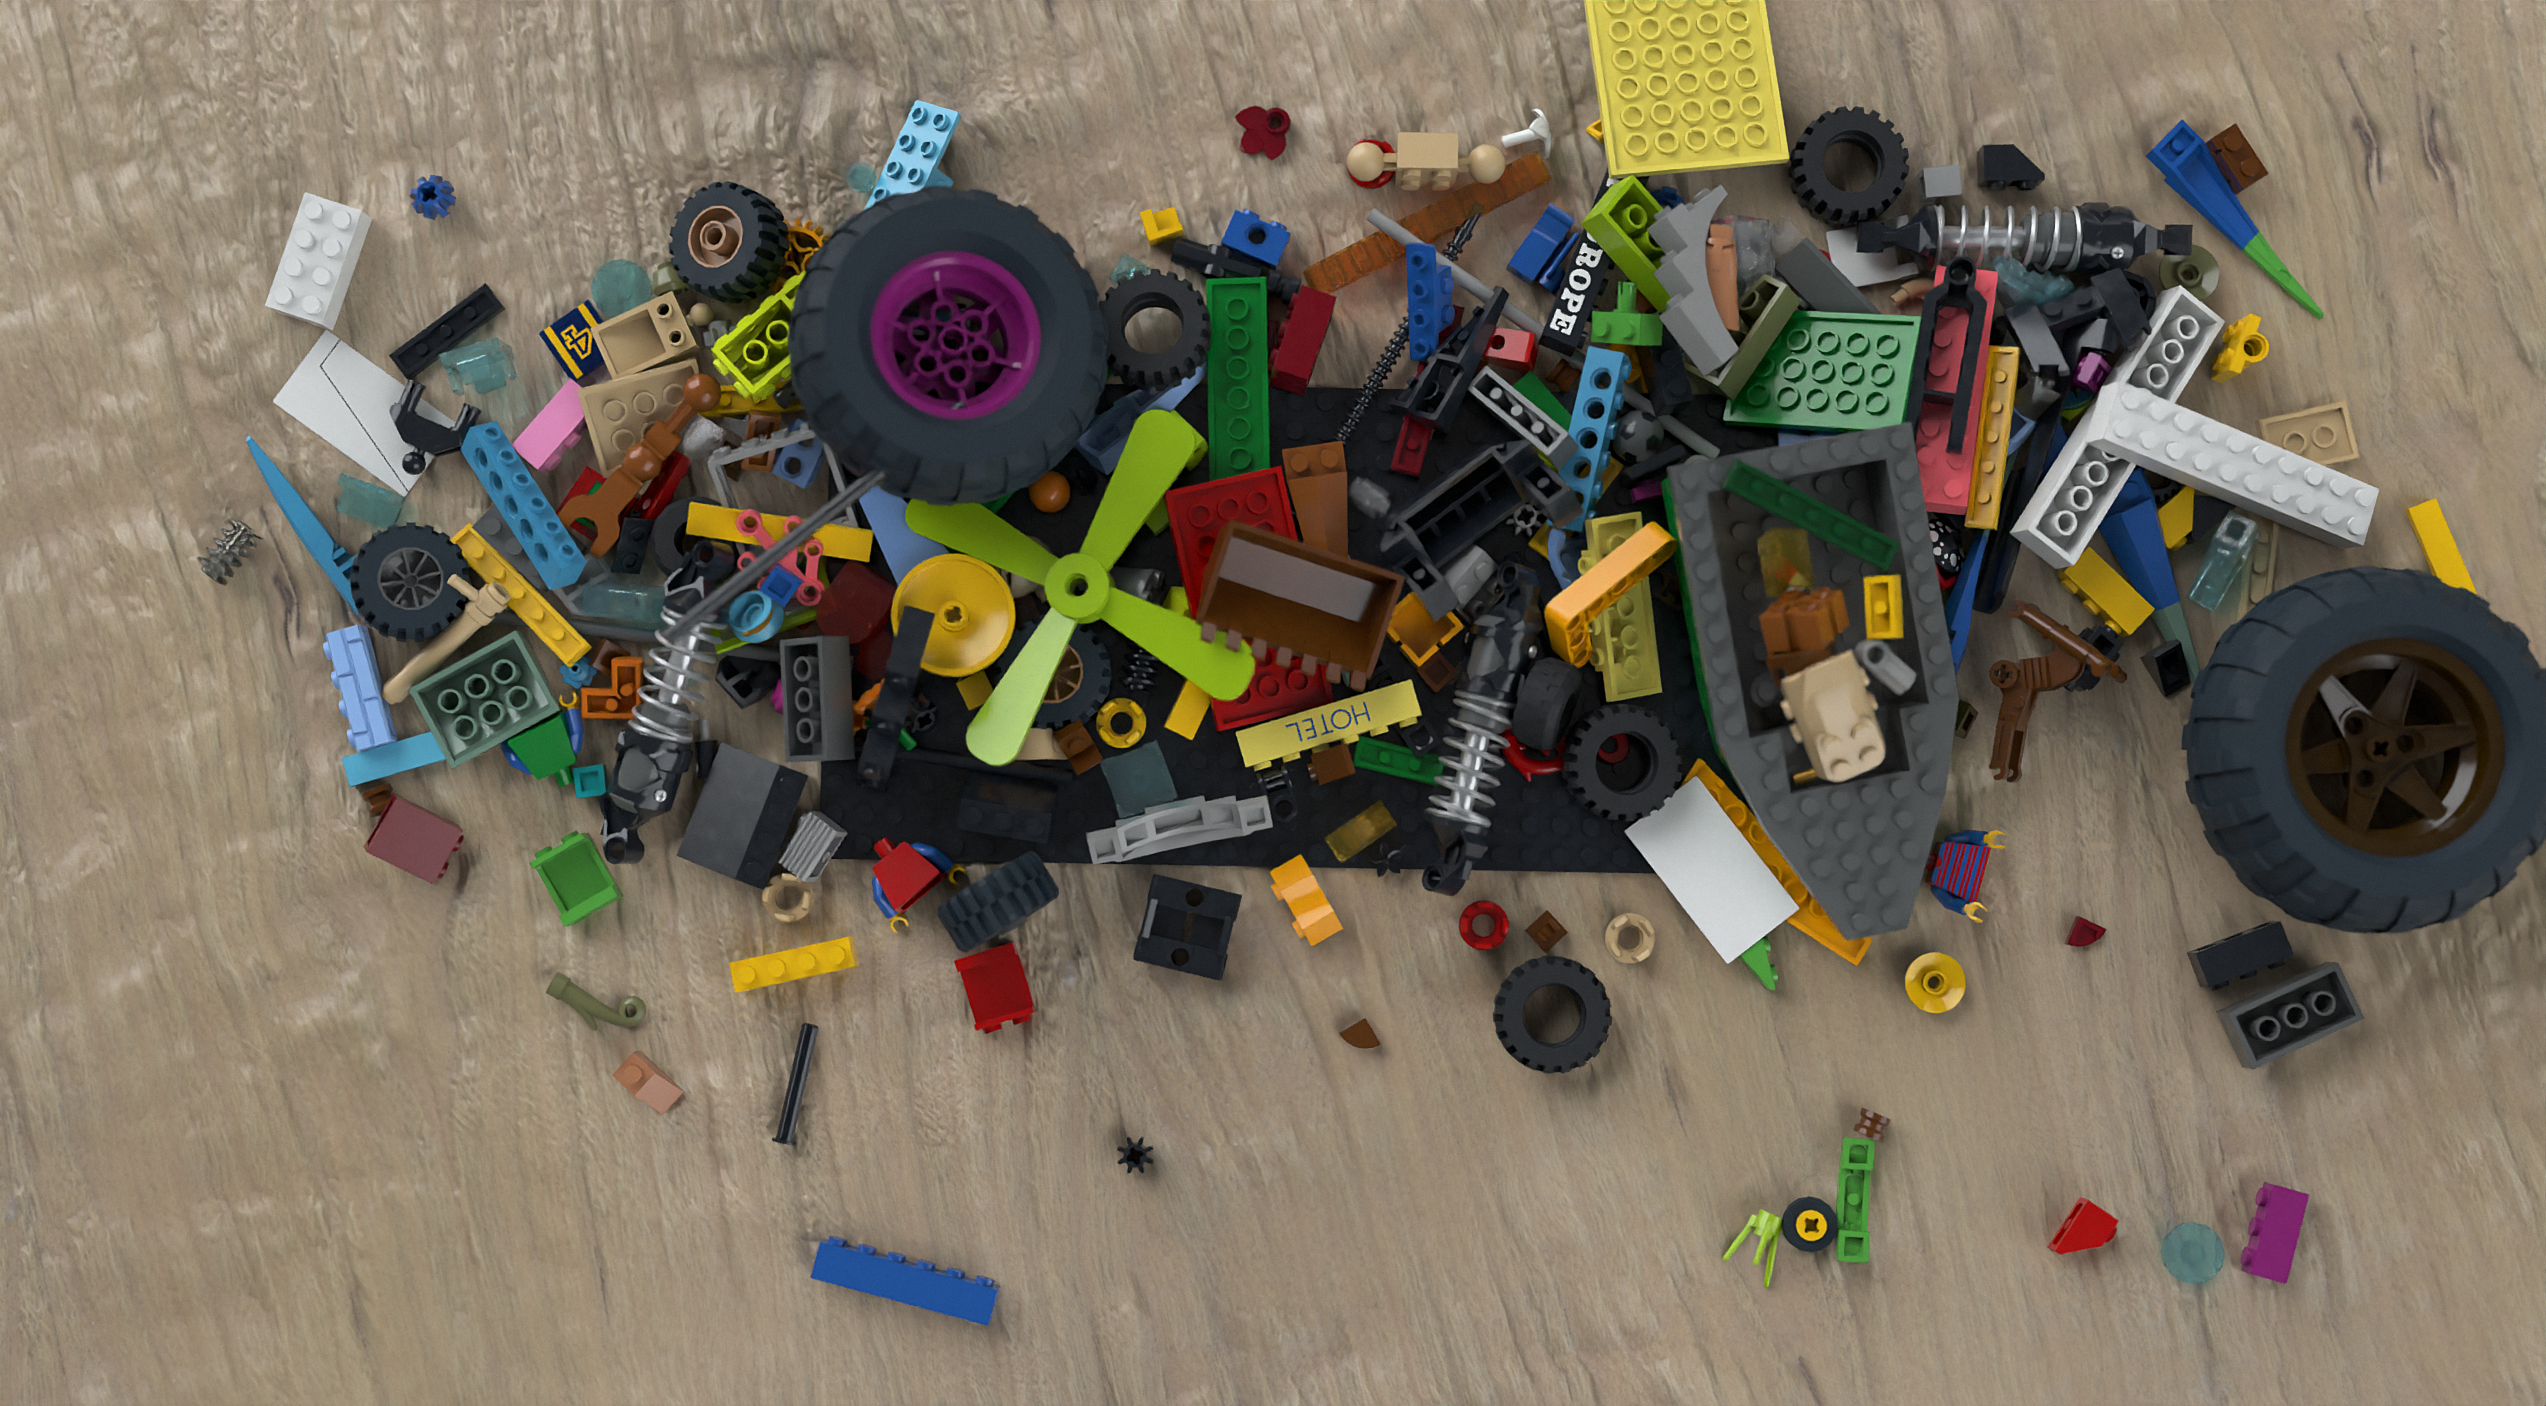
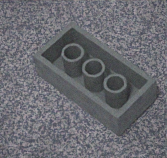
[780,636,855,763]
[2216,962,2364,1069]

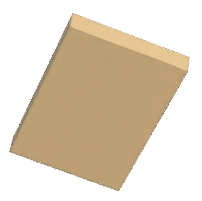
[2255,400,2360,467]

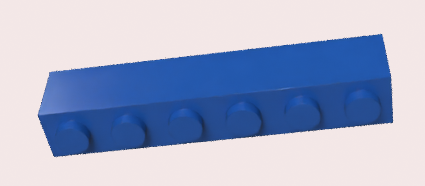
[810,1236,1000,1326]

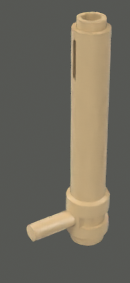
[381,574,511,705]

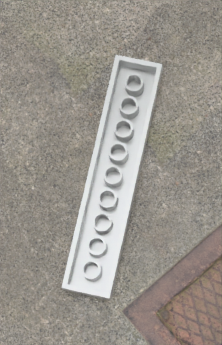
[2010,285,2225,569]
[2084,381,2379,549]

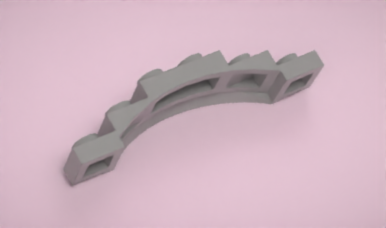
[1086,795,1273,865]

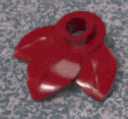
[1235,106,1291,161]

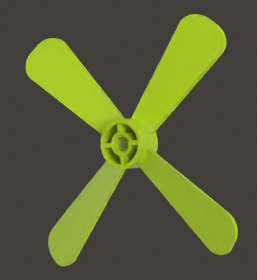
[905,409,1255,766]

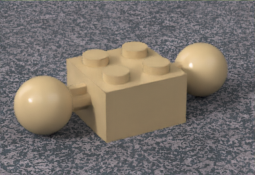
[1347,132,1506,191]

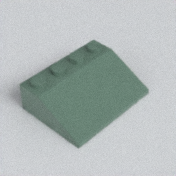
[409,630,561,769]

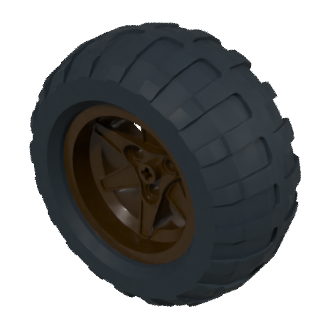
[2181,566,2546,933]

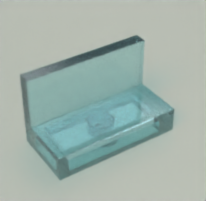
[335,473,406,529]

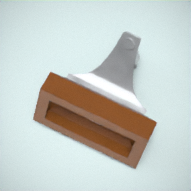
[722,409,782,472]

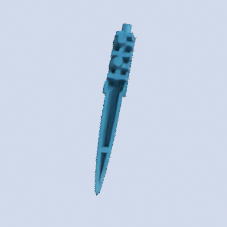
[246,435,361,616]

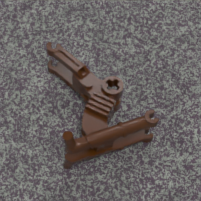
[1989,599,2127,783]

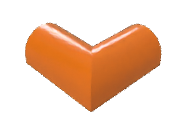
[581,656,644,720]

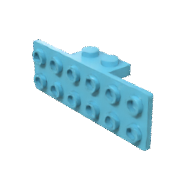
[865,100,961,209]

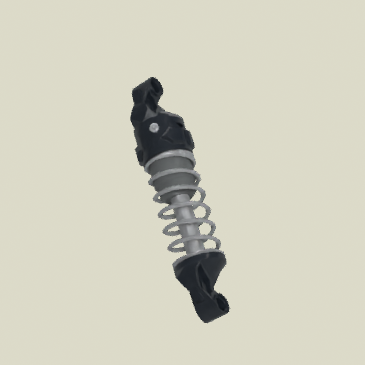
[1856,202,2193,276]

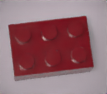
[1268,285,1337,397]

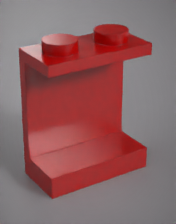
[954,942,1036,1034]

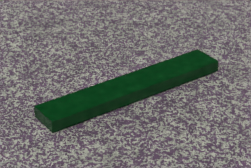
[1720,459,1901,572]

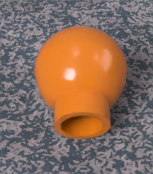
[1026,471,1071,513]

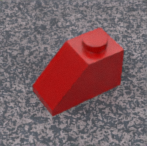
[2047,1197,2119,1254]

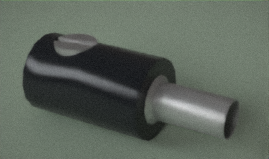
[694,720,718,779]

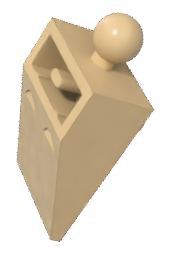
[590,291,714,380]

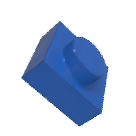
[759,563,803,607]

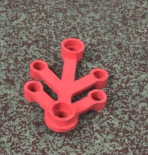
[736,509,825,606]

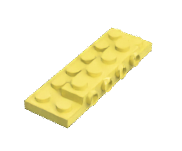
[1578,512,1662,702]

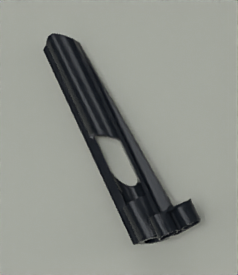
[1972,318,2120,614]

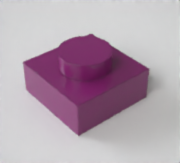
[1630,479,1663,504]

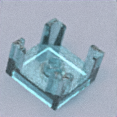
[1100,740,1179,819]

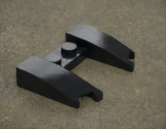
[2004,267,2152,377]

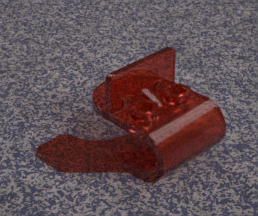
[783,559,898,681]

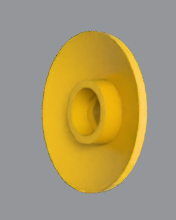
[1904,952,1966,1013]

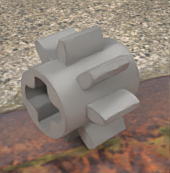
[702,319,737,349]
[1506,502,1542,537]

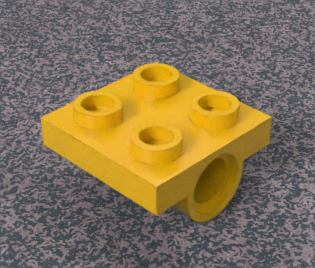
[2211,313,2269,384]

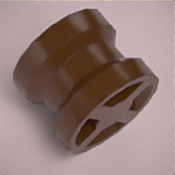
[1545,358,1582,395]
[362,783,393,817]
[1853,1108,1891,1142]

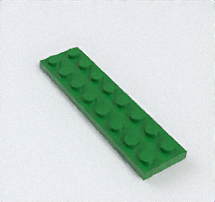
[1206,277,1271,482]

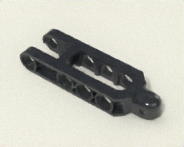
[1904,256,1987,455]

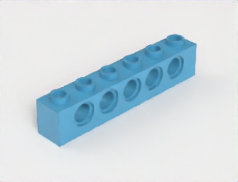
[1547,346,1632,535]
[460,421,587,591]

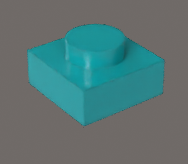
[573,764,608,799]

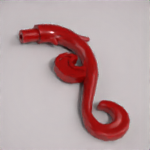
[1501,728,1630,782]

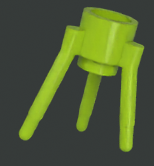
[1723,1209,1783,1288]

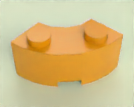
[1269,854,1343,946]

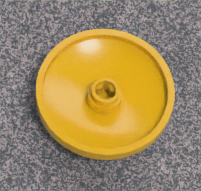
[891,554,1015,677]

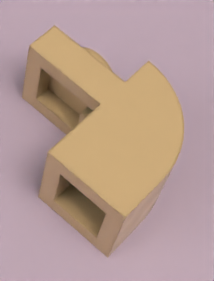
[1014,728,1068,760]

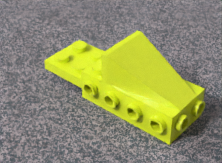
[711,271,805,403]

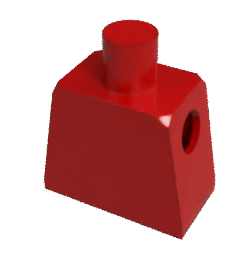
[1482,327,1540,373]

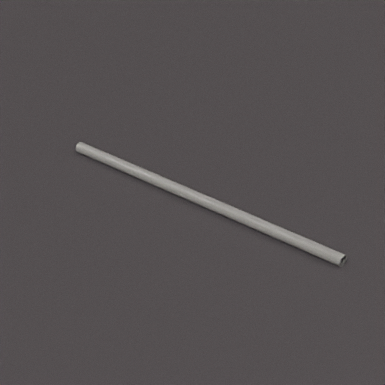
[1366,207,1720,459]

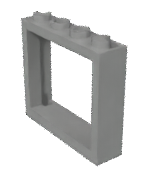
[707,422,861,565]

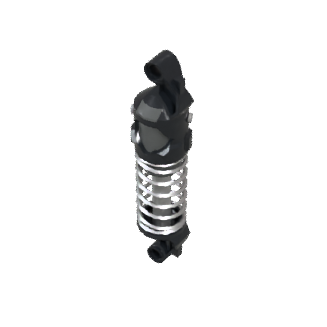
[599,540,734,864]
[1422,561,1543,896]

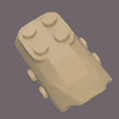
[1781,650,1886,781]

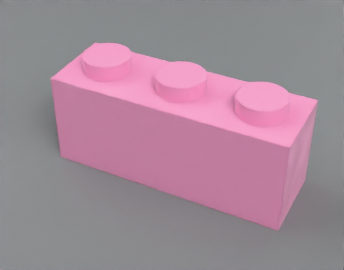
[512,378,587,474]

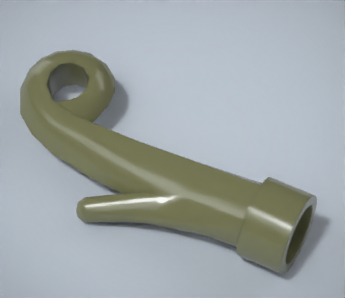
[546,972,647,1031]

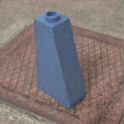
[859,485,950,586]

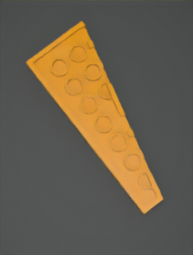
[1678,758,1873,966]

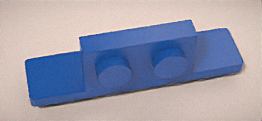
[1406,242,1455,362]

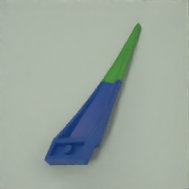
[2146,120,2324,319]

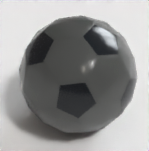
[1610,409,1664,464]

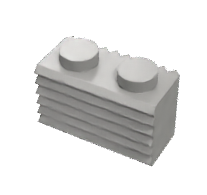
[778,811,847,882]

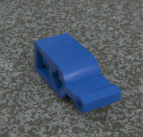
[1506,203,1576,286]

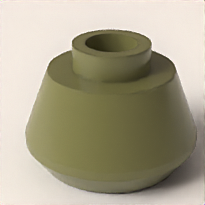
[652,262,690,297]

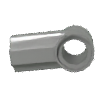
[1854,640,1917,695]

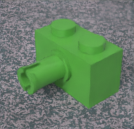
[1591,282,1663,345]

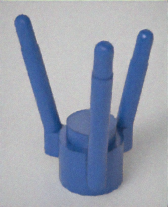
[1536,232,1580,295]

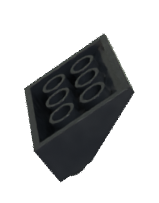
[676,742,808,890]

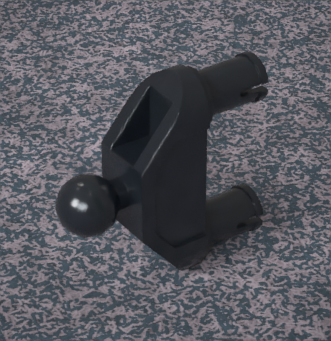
[389,379,482,475]

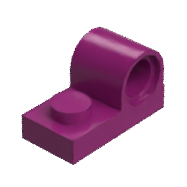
[2071,352,2112,396]

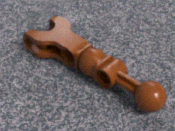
[557,373,722,559]

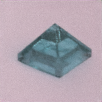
[1109,253,1150,284]

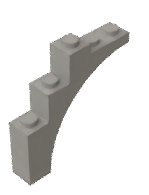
[1647,185,1739,376]

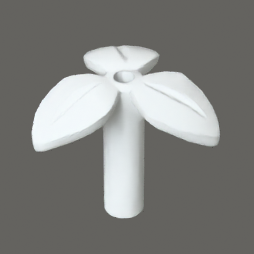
[1502,108,1553,160]

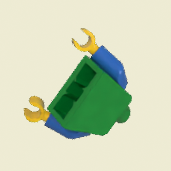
[500,691,584,787]

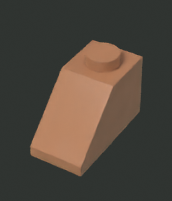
[612,1051,685,1114]

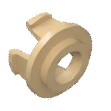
[762,872,814,922]
[1605,913,1655,963]

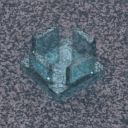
[438,337,518,396]

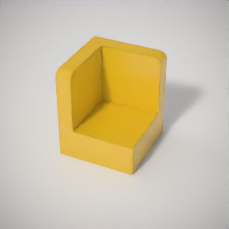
[1139,207,1184,247]

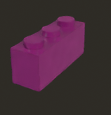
[2240,1182,2309,1284]

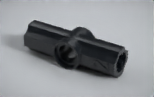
[1170,237,1264,279]

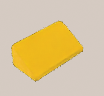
[1864,575,1903,640]

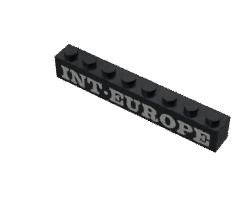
[1538,168,1650,357]

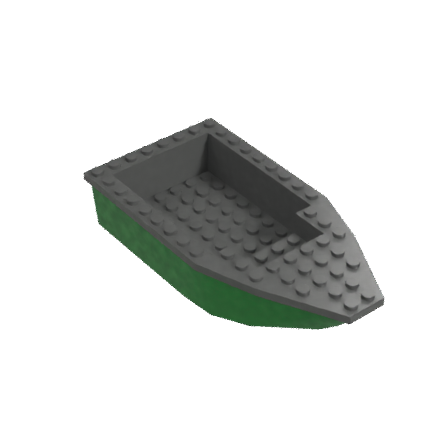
[1661,422,1959,941]

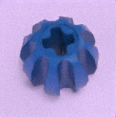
[410,175,456,220]

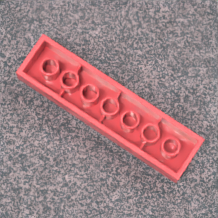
[1915,265,1998,515]

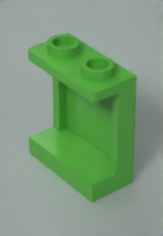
[529,831,623,927]

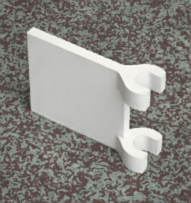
[1826,215,1918,288]

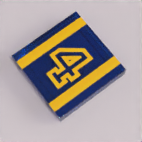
[539,300,605,382]

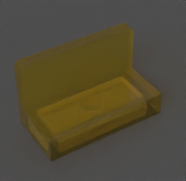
[1757,527,1815,598]

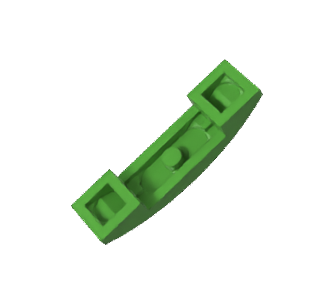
[1835,1137,1875,1263]

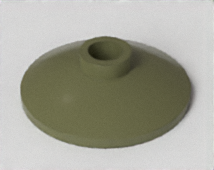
[2159,244,2220,301]

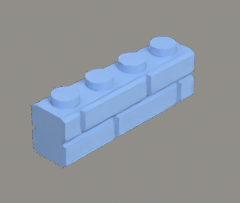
[323,624,398,752]

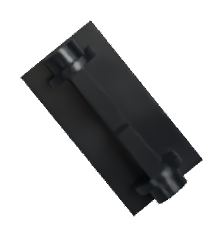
[611,510,654,574]

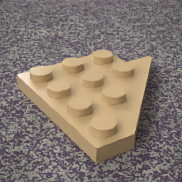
[577,358,700,494]

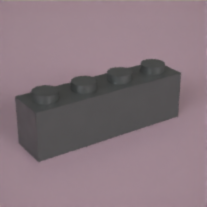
[1467,366,1579,470]

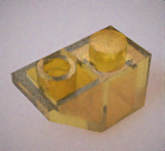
[1324,800,1397,863]

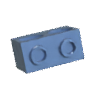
[772,418,826,489]

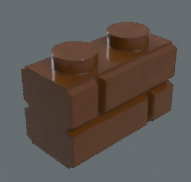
[2205,123,2269,195]

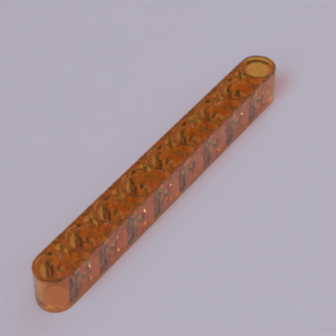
[1302,151,1552,294]

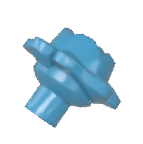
[559,656,597,690]

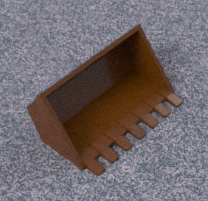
[1196,519,1405,692]

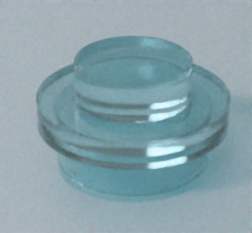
[846,162,876,193]

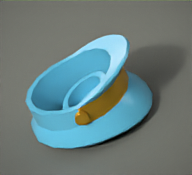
[728,590,784,643]

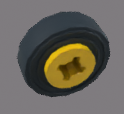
[1781,1196,1838,1252]

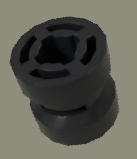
[1267,268,1302,306]

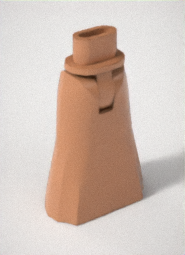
[1705,224,1739,331]

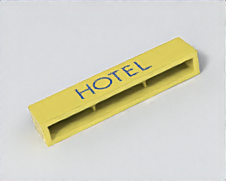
[1236,679,1422,771]

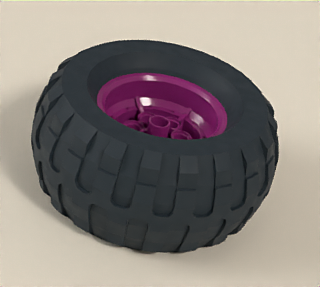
[788,186,1109,506]

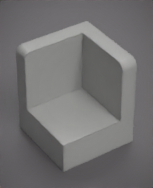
[1917,165,1962,204]

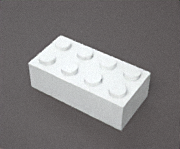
[265,192,372,331]

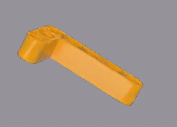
[1544,522,1678,669]

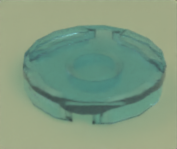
[591,259,653,318]
[2161,1222,2225,1284]

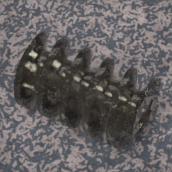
[197,518,263,586]

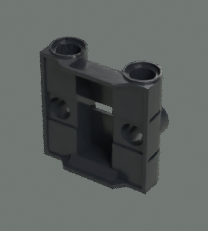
[1133,874,1242,981]

